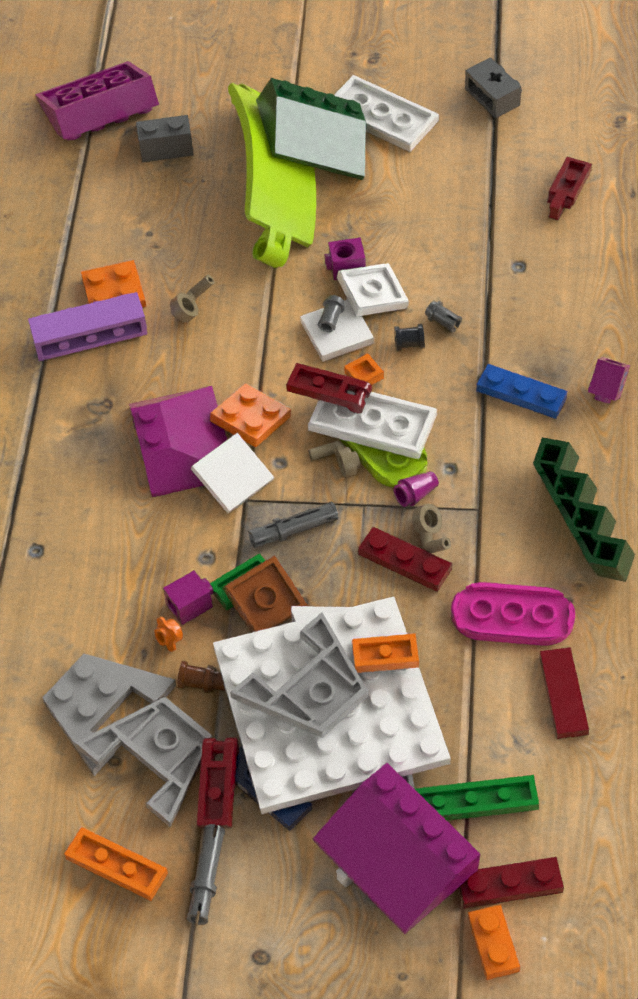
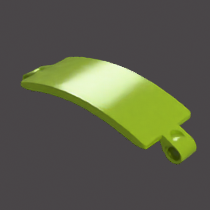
[228,83,316,268]

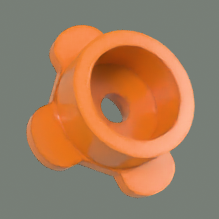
[154,617,183,652]

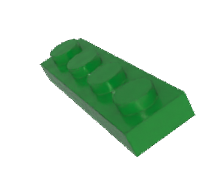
[414,775,539,821]

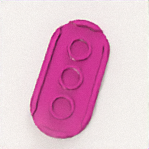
[451,582,575,646]

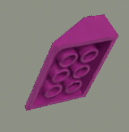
[35,61,159,140]
[313,763,481,934]

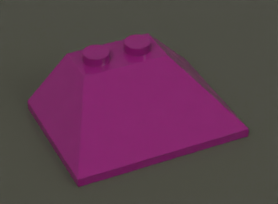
[129,386,227,497]

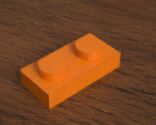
[352,633,419,673]
[468,904,520,980]

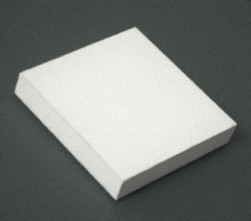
[337,263,409,317]
[300,300,374,362]
[191,433,274,514]

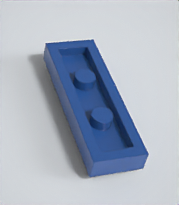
[476,364,568,419]

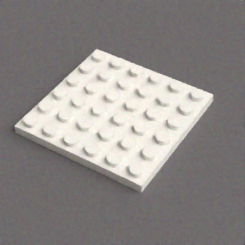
[213,596,451,814]

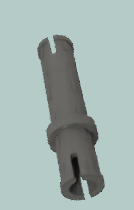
[248,501,338,548]
[186,824,225,925]

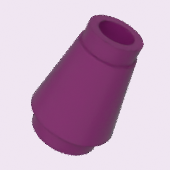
[393,471,439,507]

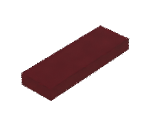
[539,647,589,739]

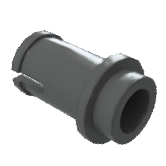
[318,295,345,332]
[425,301,462,333]

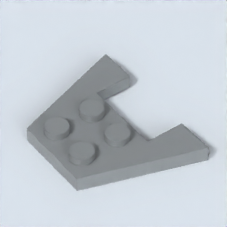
[230,612,368,738]
[42,654,176,776]
[75,697,212,828]

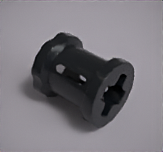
[394,323,425,352]

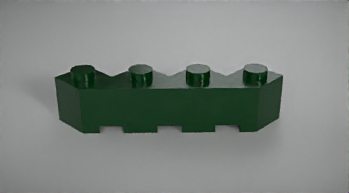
[533,437,635,582]

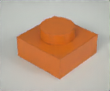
[344,353,384,385]

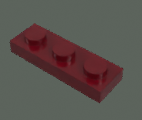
[358,527,452,592]
[460,857,564,909]

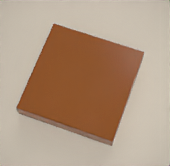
[223,555,308,633]

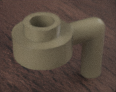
[170,275,214,322]
[308,441,361,479]
[412,504,451,554]

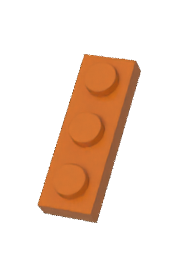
[64,827,168,901]

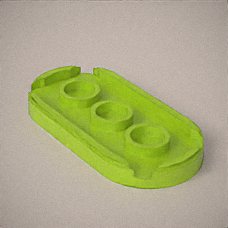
[339,439,427,488]

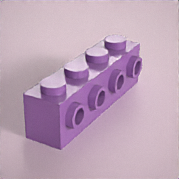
[28,292,148,361]

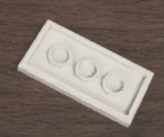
[335,75,439,152]
[308,391,437,459]

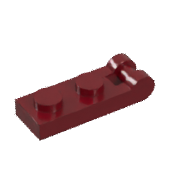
[286,363,373,414]
[197,737,239,828]

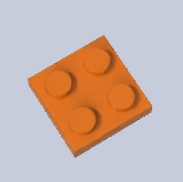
[81,260,146,308]
[210,383,291,447]

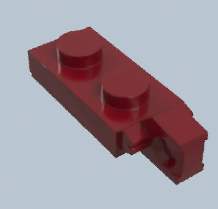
[547,156,592,220]

